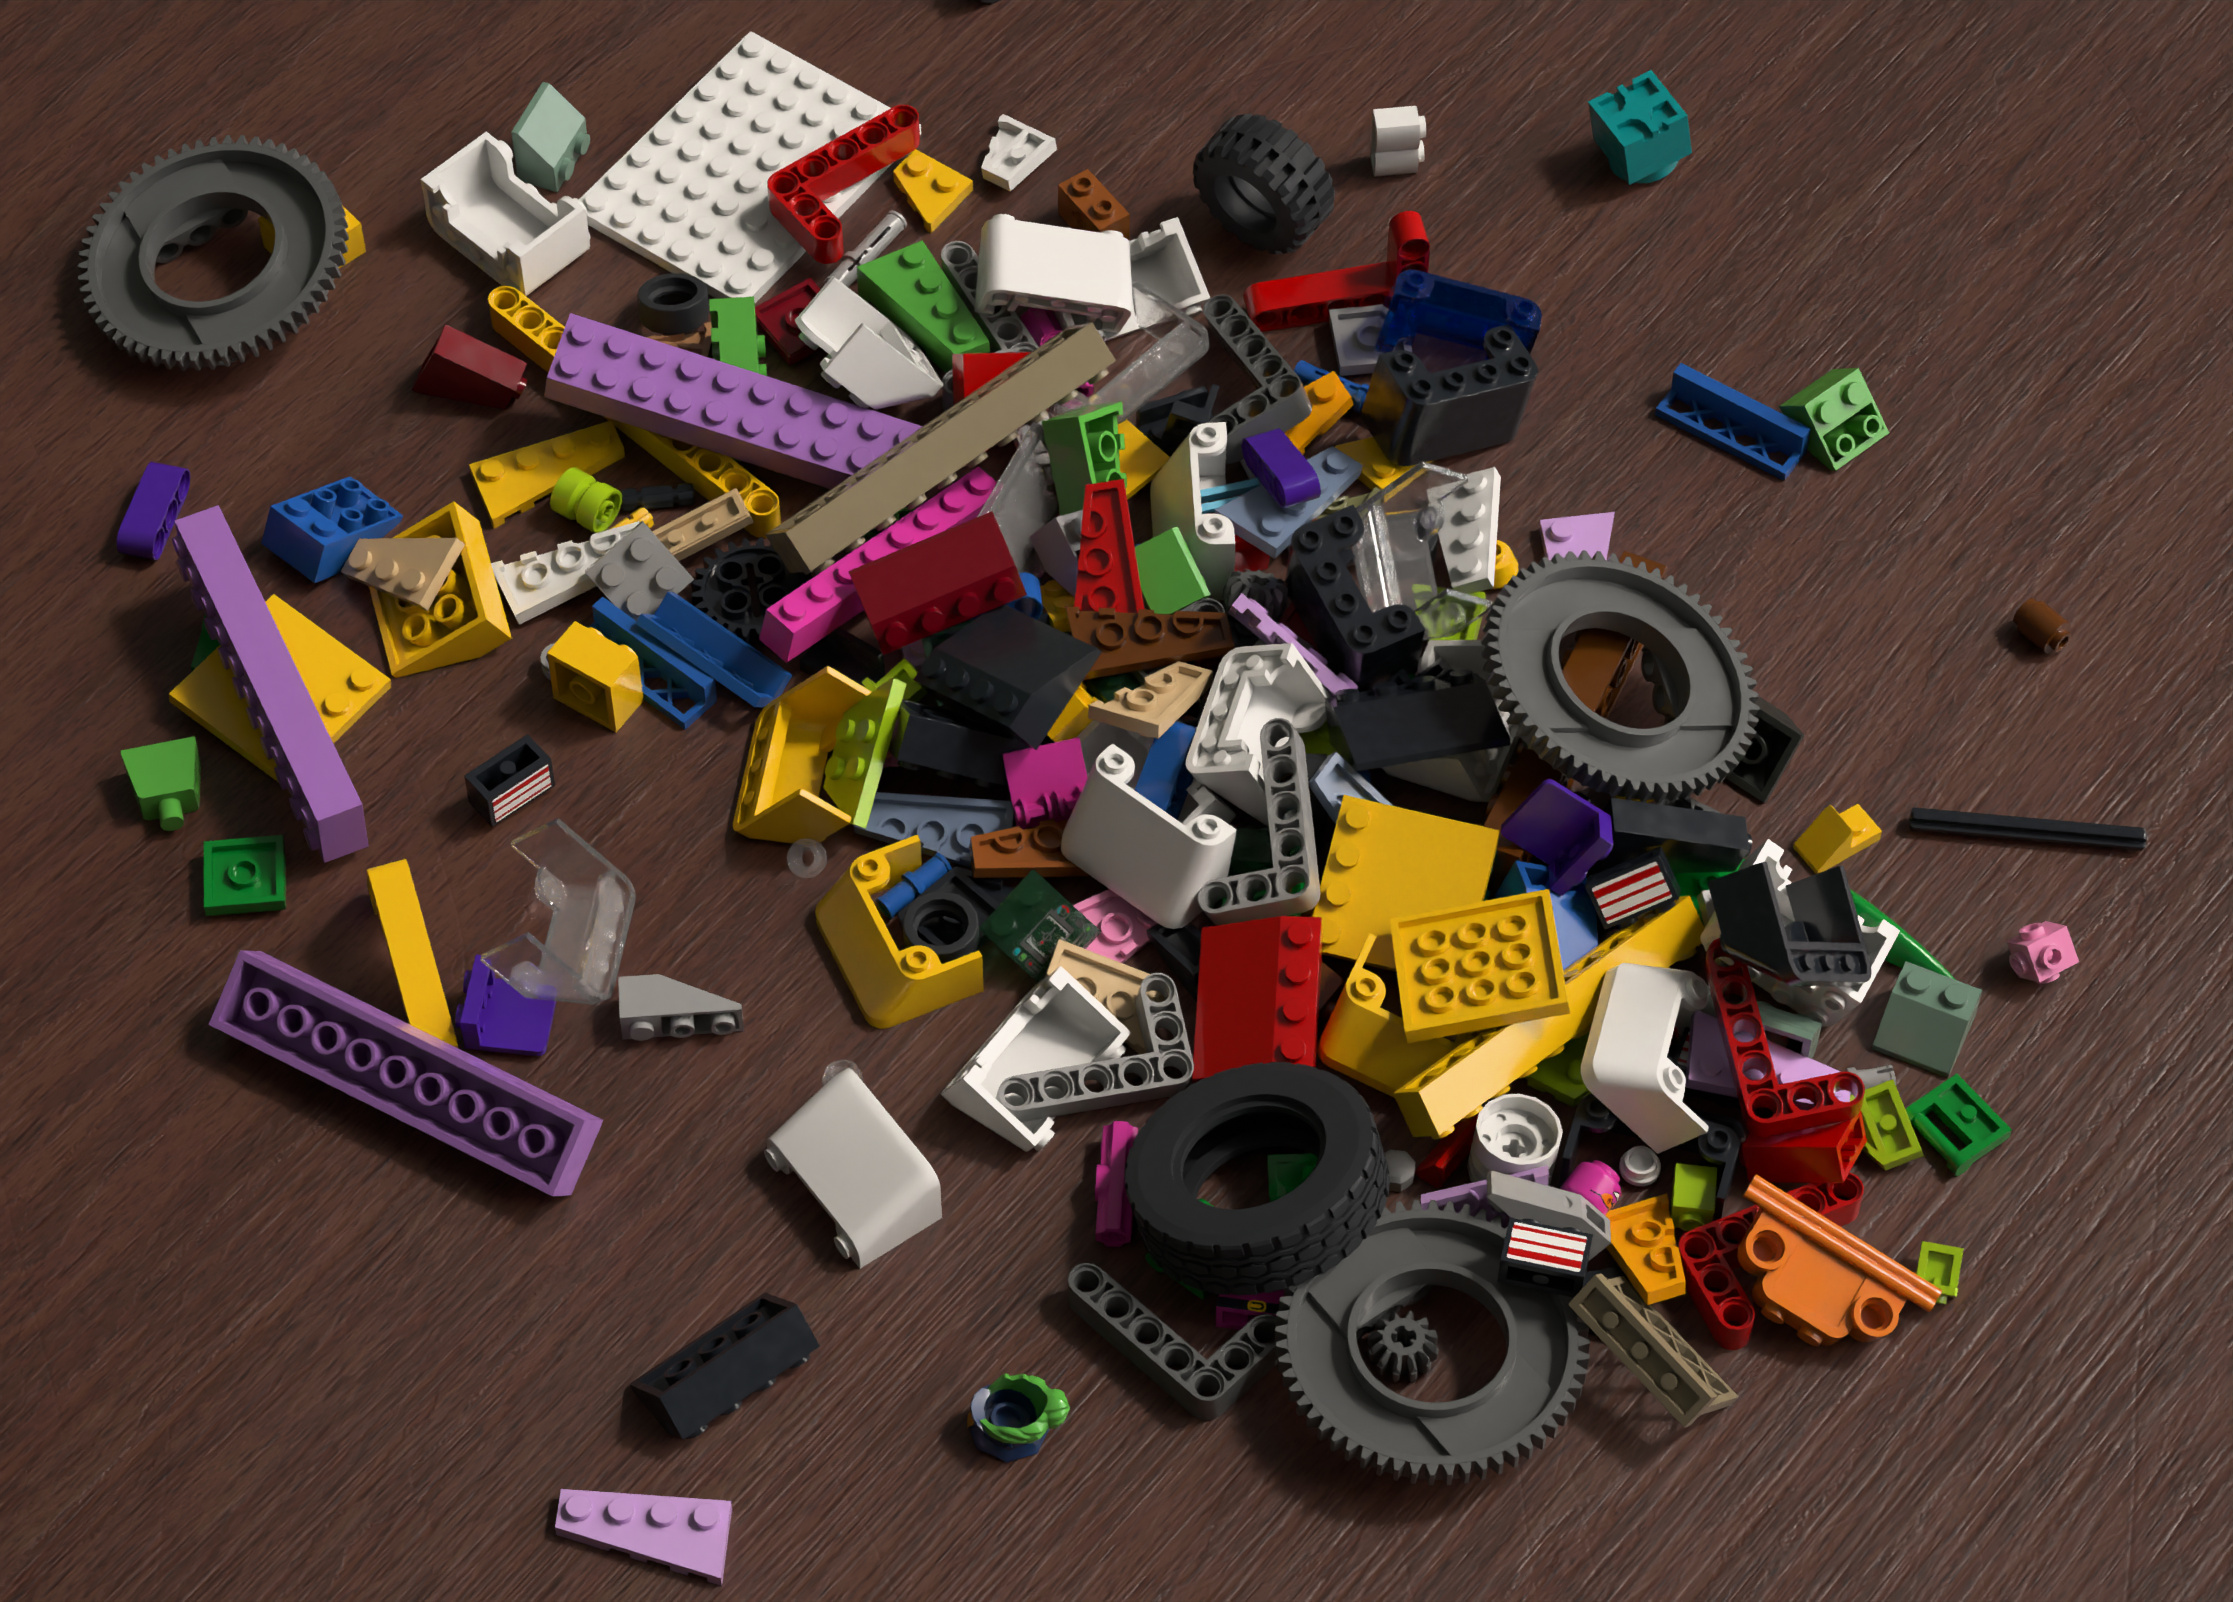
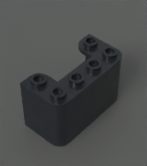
[1360,324,1538,466]
[1285,505,1425,692]

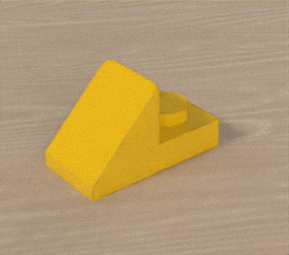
[1793,804,1882,874]

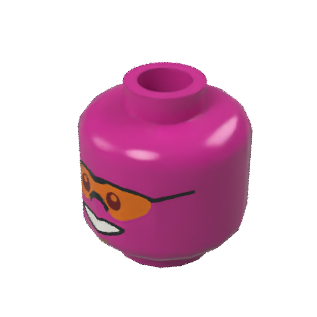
[1560,1160,1621,1215]

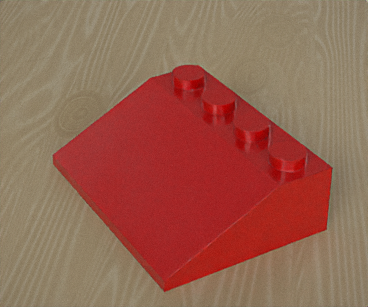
[1192,916,1323,1083]

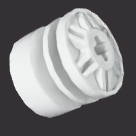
[1467,1094,1563,1186]

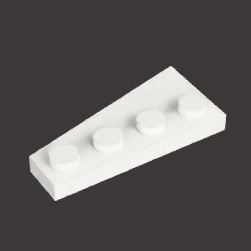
[1425,467,1501,597]
[491,521,640,625]

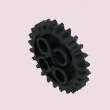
[691,537,813,647]

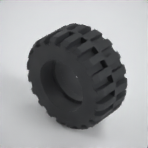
[1193,114,1335,254]

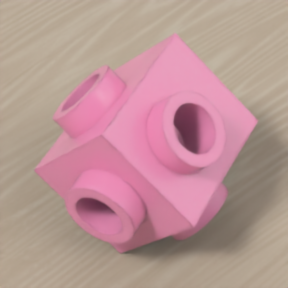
[2006,921,2079,984]

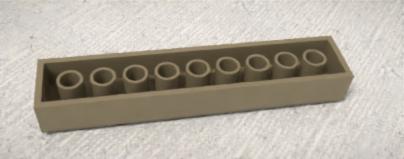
[765,322,1116,575]

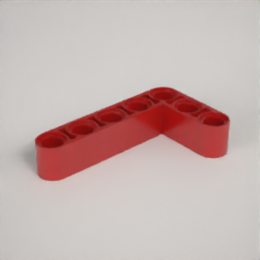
[767,105,920,264]
[1242,211,1430,332]
[1705,938,1865,1137]
[1678,1172,1864,1350]

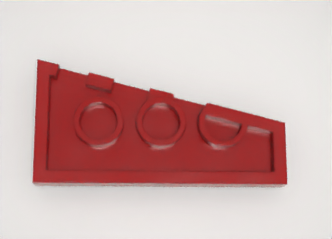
[1074,479,1144,613]

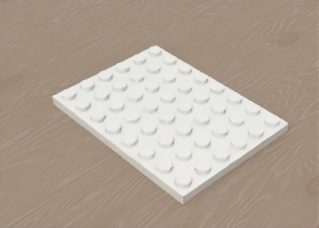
[579,31,921,303]

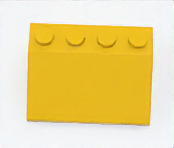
[369,501,512,678]

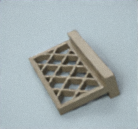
[1568,1273,1739,1428]

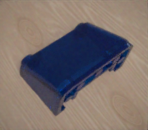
[1374,269,1542,361]

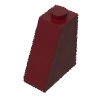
[412,324,527,410]

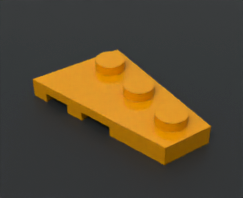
[1285,371,1354,455]
[1605,1193,1686,1305]

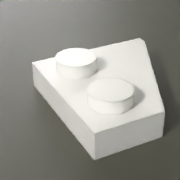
[981,114,1057,191]

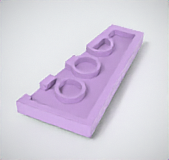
[1228,593,1358,697]

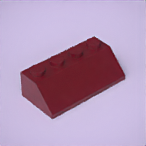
[848,511,1027,655]

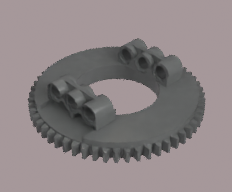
[78,135,349,371]
[1481,550,1759,803]
[1274,1200,1590,1485]

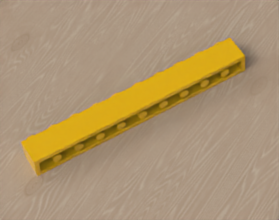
[1393,895,1705,1139]

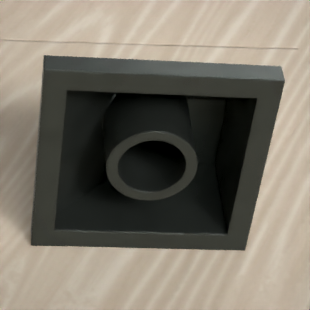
[1725,697,1805,803]

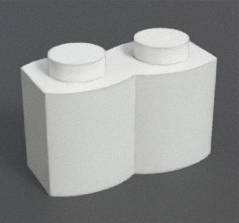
[1370,106,1426,177]

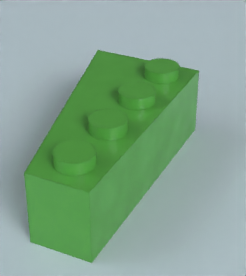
[857,240,990,373]
[709,296,767,462]
[1042,401,1127,516]

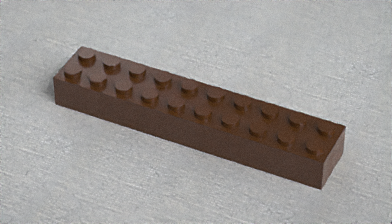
[1478,550,1667,894]

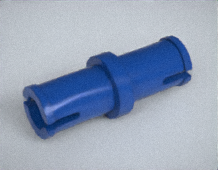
[875,852,952,920]

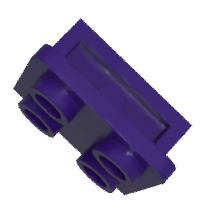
[1501,779,1613,896]
[455,955,558,1056]

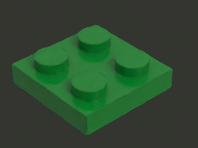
[204,835,286,916]

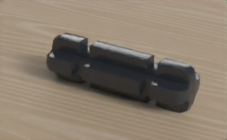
[621,483,695,511]

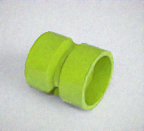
[550,467,622,534]

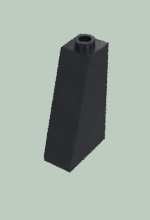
[1587,798,1752,875]

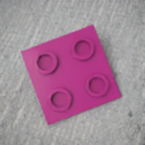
[1002,737,1087,829]

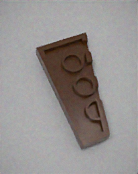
[1065,606,1235,680]

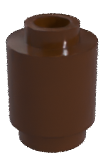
[2013,598,2071,654]

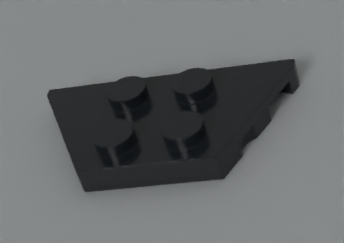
[898,866,1038,951]

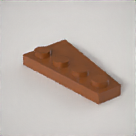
[969,818,1091,878]

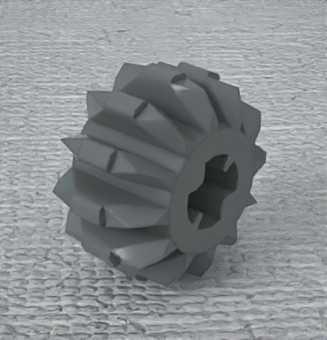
[1222,569,1288,623]
[1367,1310,1439,1383]

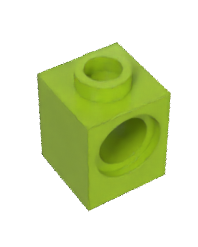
[1670,1163,1717,1232]

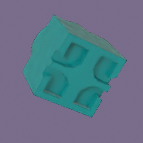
[1588,70,1692,185]

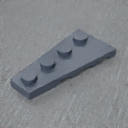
[1214,446,1363,559]

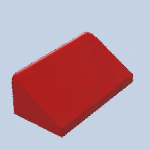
[1415,1113,1479,1189]

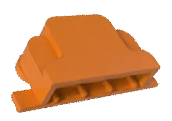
[1737,1174,1942,1347]

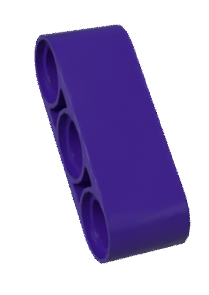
[1241,428,1321,509]
[117,462,191,560]

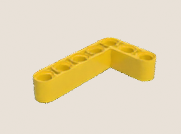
[366,859,458,1048]

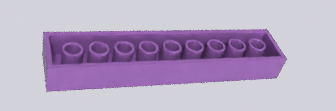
[544,313,923,489]
[172,505,369,863]
[209,950,603,1196]

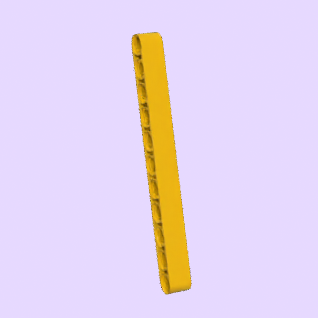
[488,286,781,538]

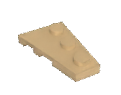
[340,538,465,611]
[1088,661,1213,739]
[1044,939,1165,1054]

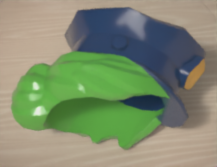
[967,1373,1070,1462]

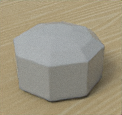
[1385,1149,1416,1192]

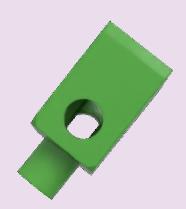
[121,736,201,831]

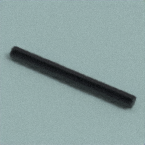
[1909,808,2147,851]

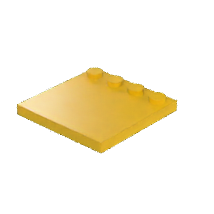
[169,594,391,789]
[1312,795,1500,972]
[1390,889,1570,1043]

